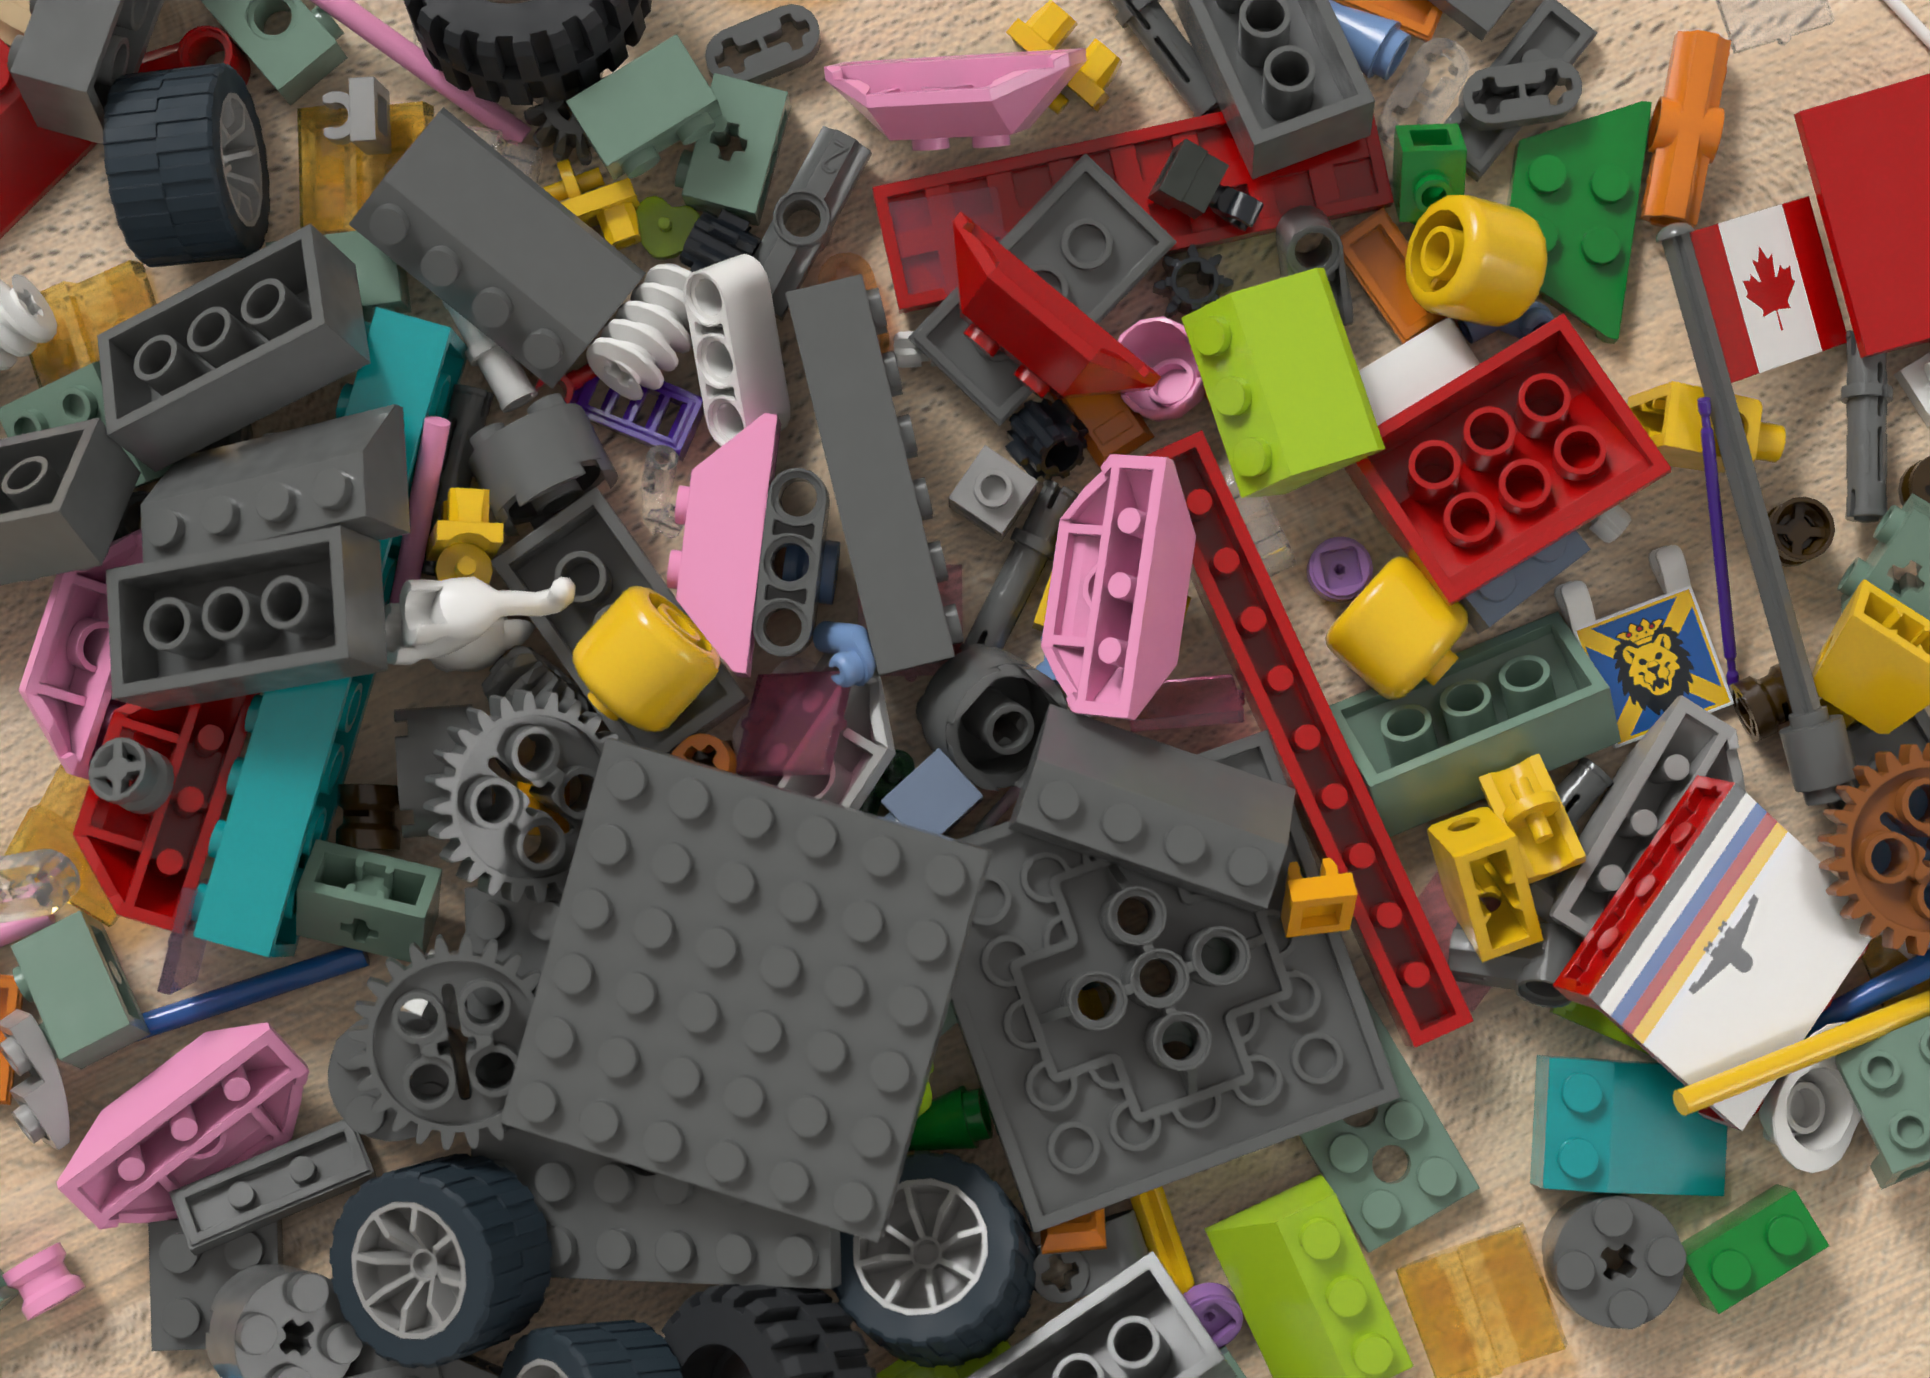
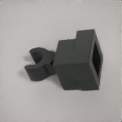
[1147,139,1264,231]

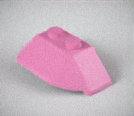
[824,48,1087,151]
[667,413,781,678]
[1041,454,1196,720]
[18,529,143,780]
[57,1022,309,1230]

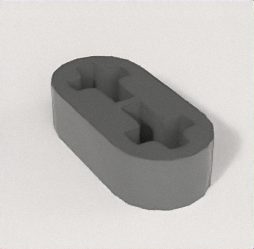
[705,4,821,84]
[1458,59,1582,131]

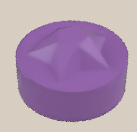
[1307,537,1373,603]
[1183,1282,1243,1348]

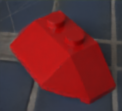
[952,211,1161,399]
[72,693,260,935]

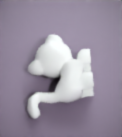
[384,577,575,673]

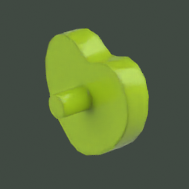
[636,196,700,260]

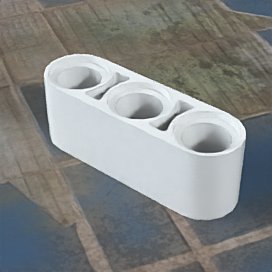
[684,254,791,447]
[1359,318,1480,426]

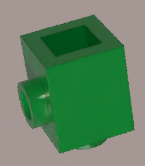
[1392,123,1467,225]

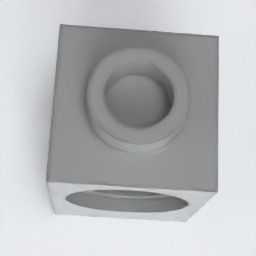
[949,445,1038,542]

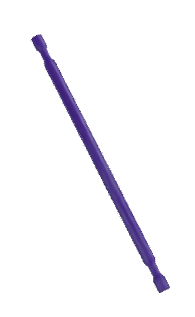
[1697,397,1740,687]

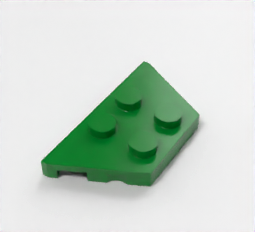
[1507,101,1652,344]

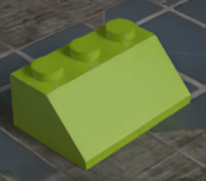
[1182,268,1385,498]
[1204,1174,1414,1378]

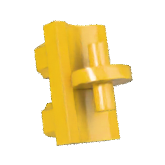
[1006,0,1122,115]
[542,158,642,250]
[426,488,504,585]
[1479,753,1586,884]

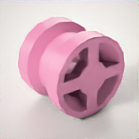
[2,1242,86,1321]

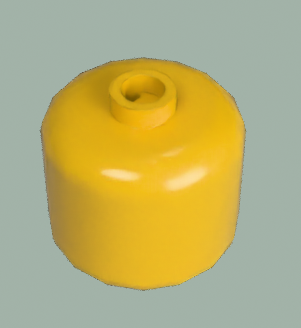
[1405,195,1548,327]
[1325,556,1469,700]
[572,586,721,732]

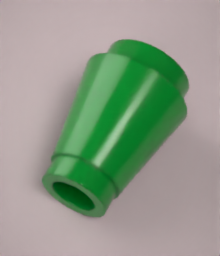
[908,1086,993,1152]

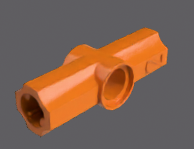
[1640,30,1731,228]

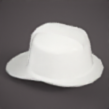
[1759,1022,1862,1173]

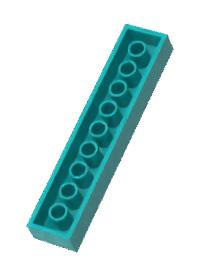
[189,307,468,958]

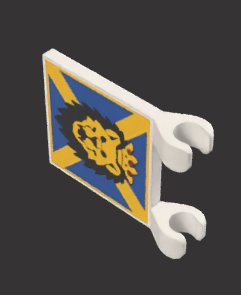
[1554,545,1734,748]

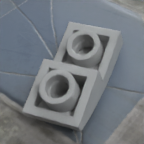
[0,1009,70,1150]

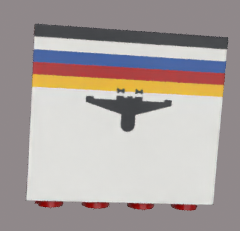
[1552,775,1872,1131]

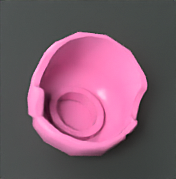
[1118,316,1206,422]

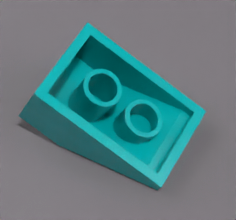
[1530,1055,1728,1196]

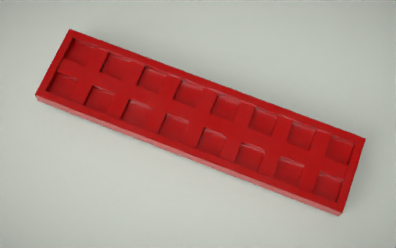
[872,112,1394,314]

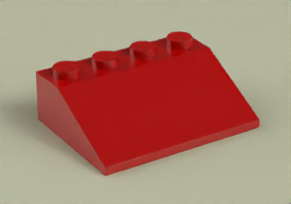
[1794,73,1930,358]
[1344,313,1672,607]

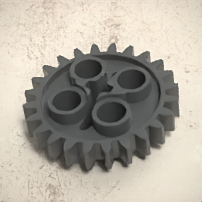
[423,689,619,903]
[348,933,541,1150]

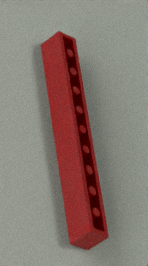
[1145,430,1474,1048]

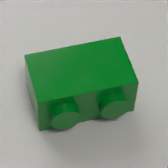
[1681,1184,1830,1314]

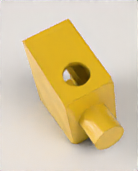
[1627,381,1786,473]
[1812,579,1930,734]
[1427,807,1543,963]

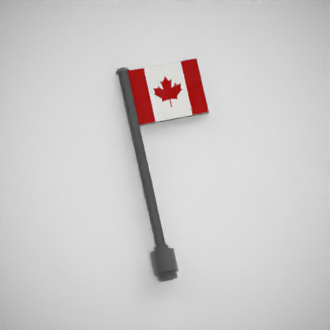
[1656,196,1857,806]

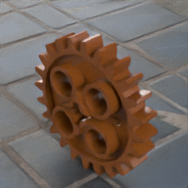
[1817,743,1930,956]

